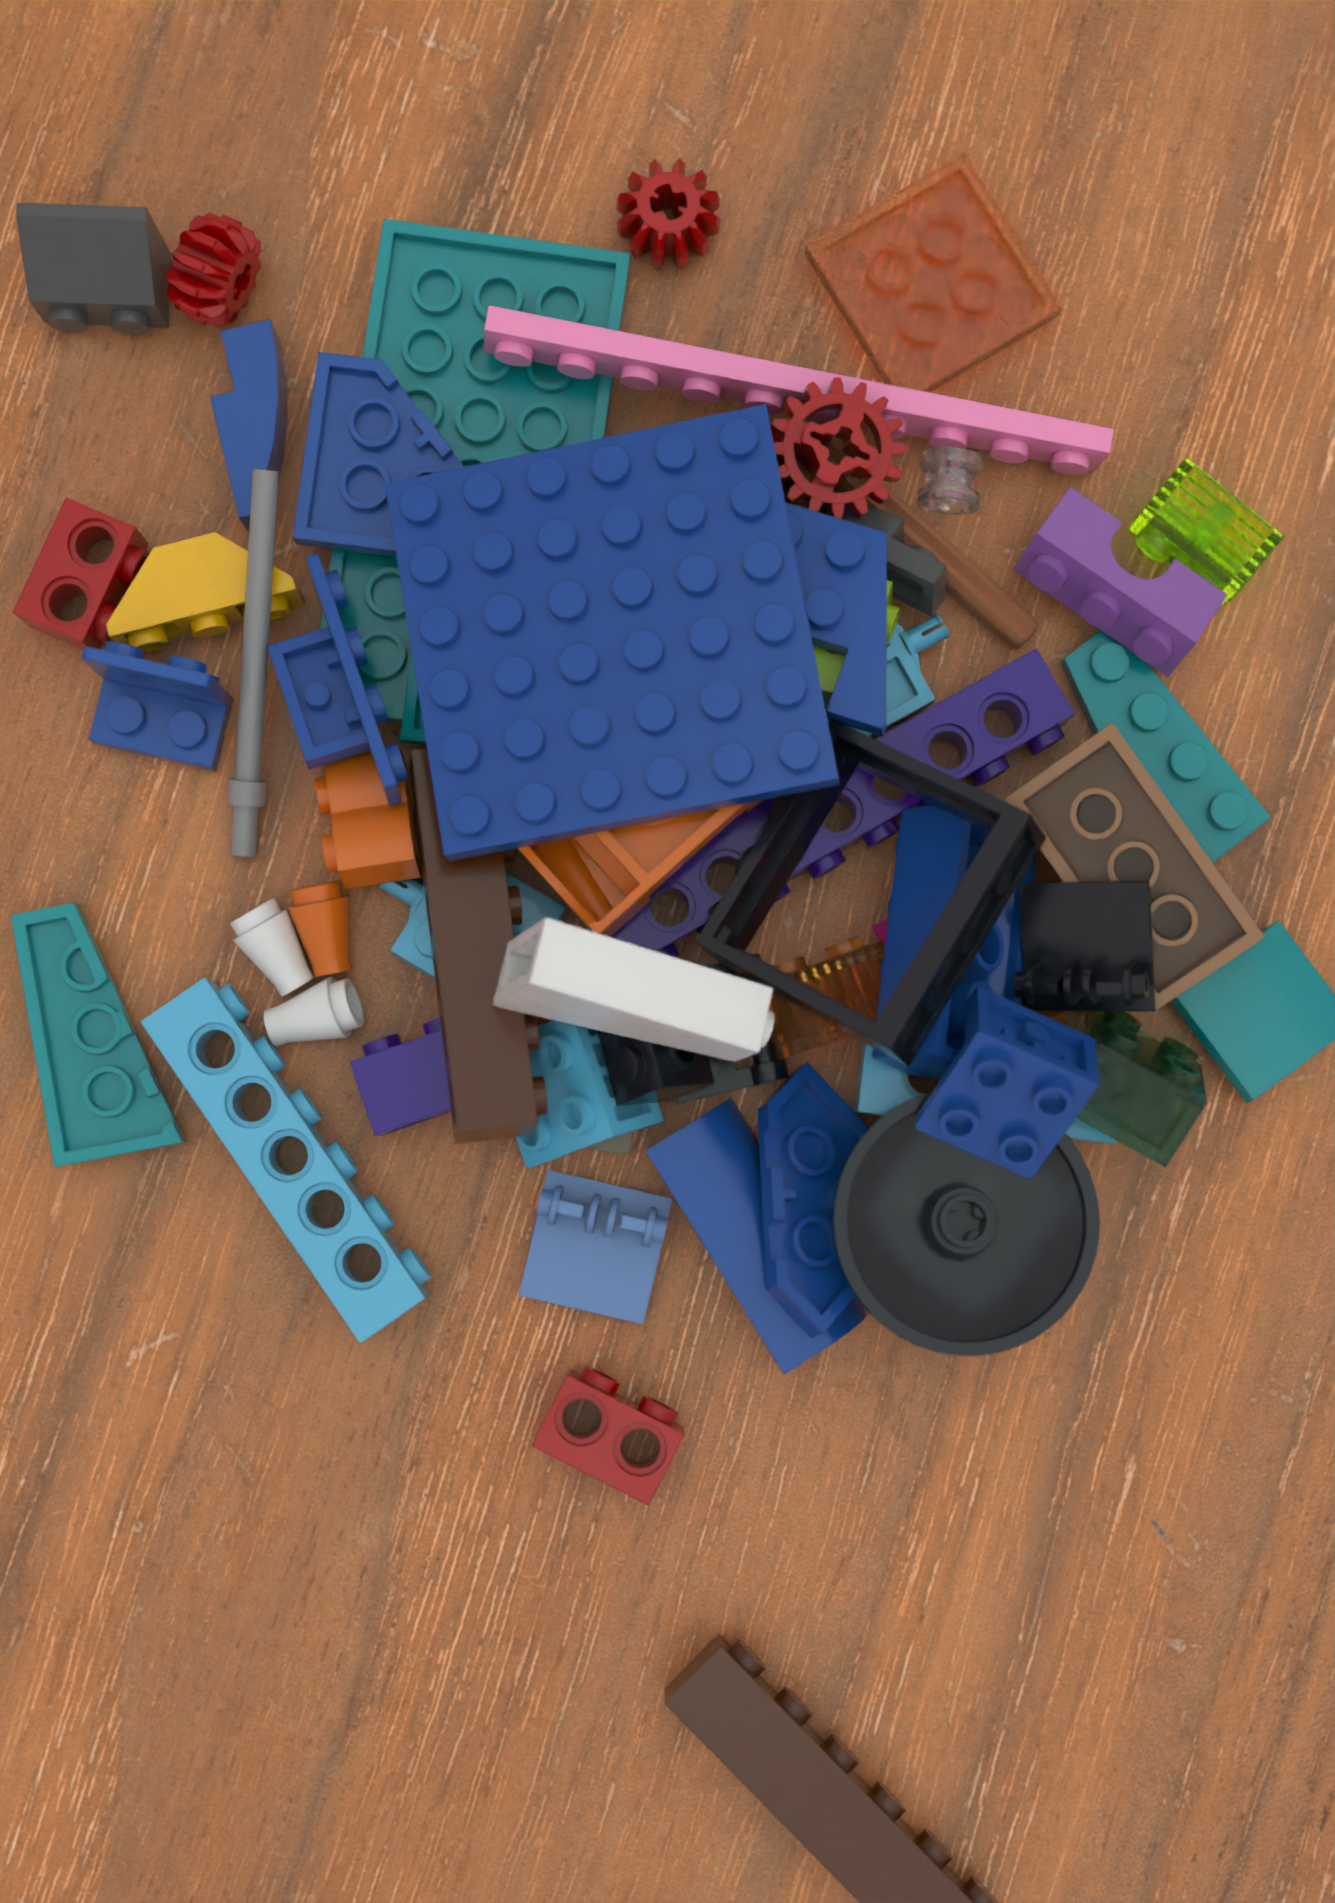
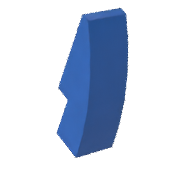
[210,319,288,533]

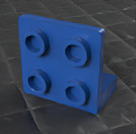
[81,641,234,772]
[916,986,1100,1178]

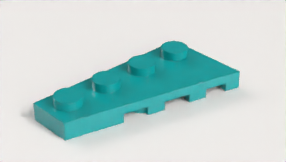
[1060,630,1271,863]
[11,903,186,1167]

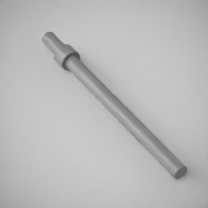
[227,469,279,857]

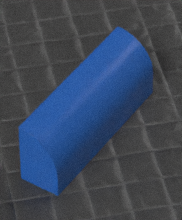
[646,1098,867,1374]

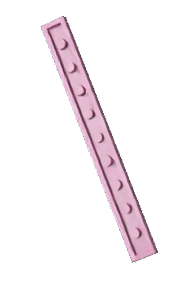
[484,305,1114,475]

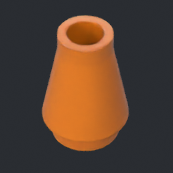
[287,880,352,977]

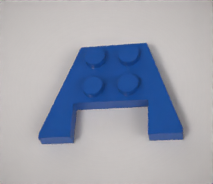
[785,502,887,737]

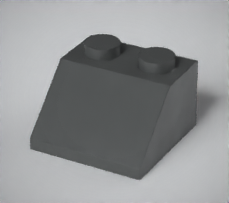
[16,203,172,335]

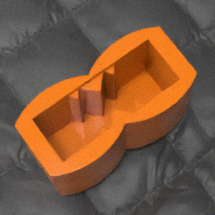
[315,744,421,890]

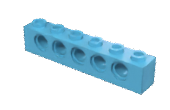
[140,977,432,1344]

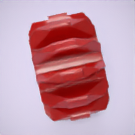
[616,158,720,270]
[166,212,262,328]

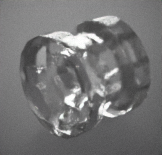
[916,447,983,515]

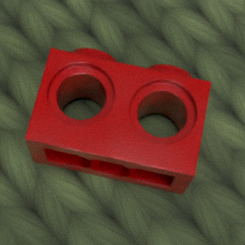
[12,497,149,650]
[532,1366,684,1506]

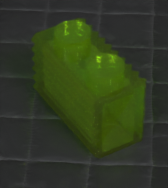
[1129,457,1285,606]

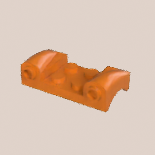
[517,800,762,937]

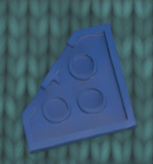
[293,352,464,557]
[757,1062,869,1338]

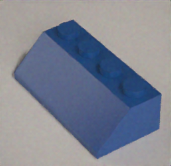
[872,805,1037,1080]

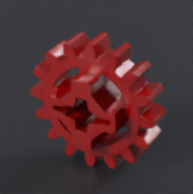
[770,377,907,519]

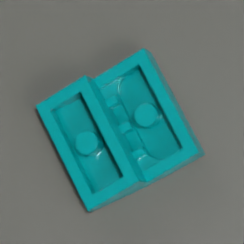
[1171,920,1335,1103]

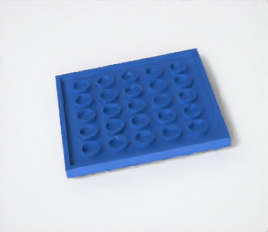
[385,404,840,861]

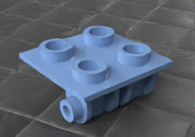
[518,1170,672,1325]

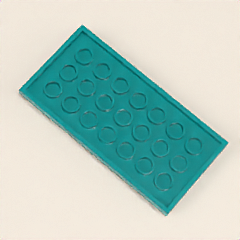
[320,219,631,724]

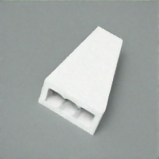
[493,917,774,1062]

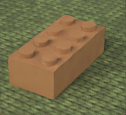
[1004,722,1265,1011]

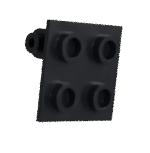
[1014,881,1156,1012]

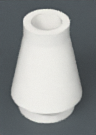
[230,898,314,997]
[264,976,364,1046]

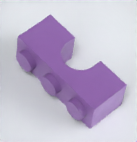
[1013,487,1227,676]

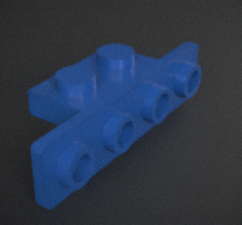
[267,553,408,807]

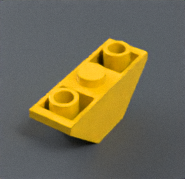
[106,532,305,654]

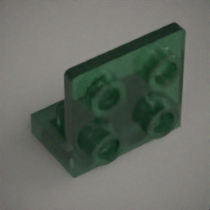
[1076,1011,1207,1168]

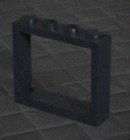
[695,719,1046,1067]

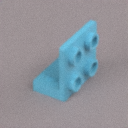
[515,1020,664,1168]

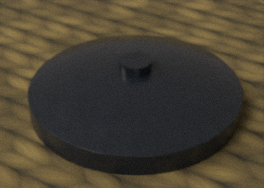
[831,1091,1100,1356]

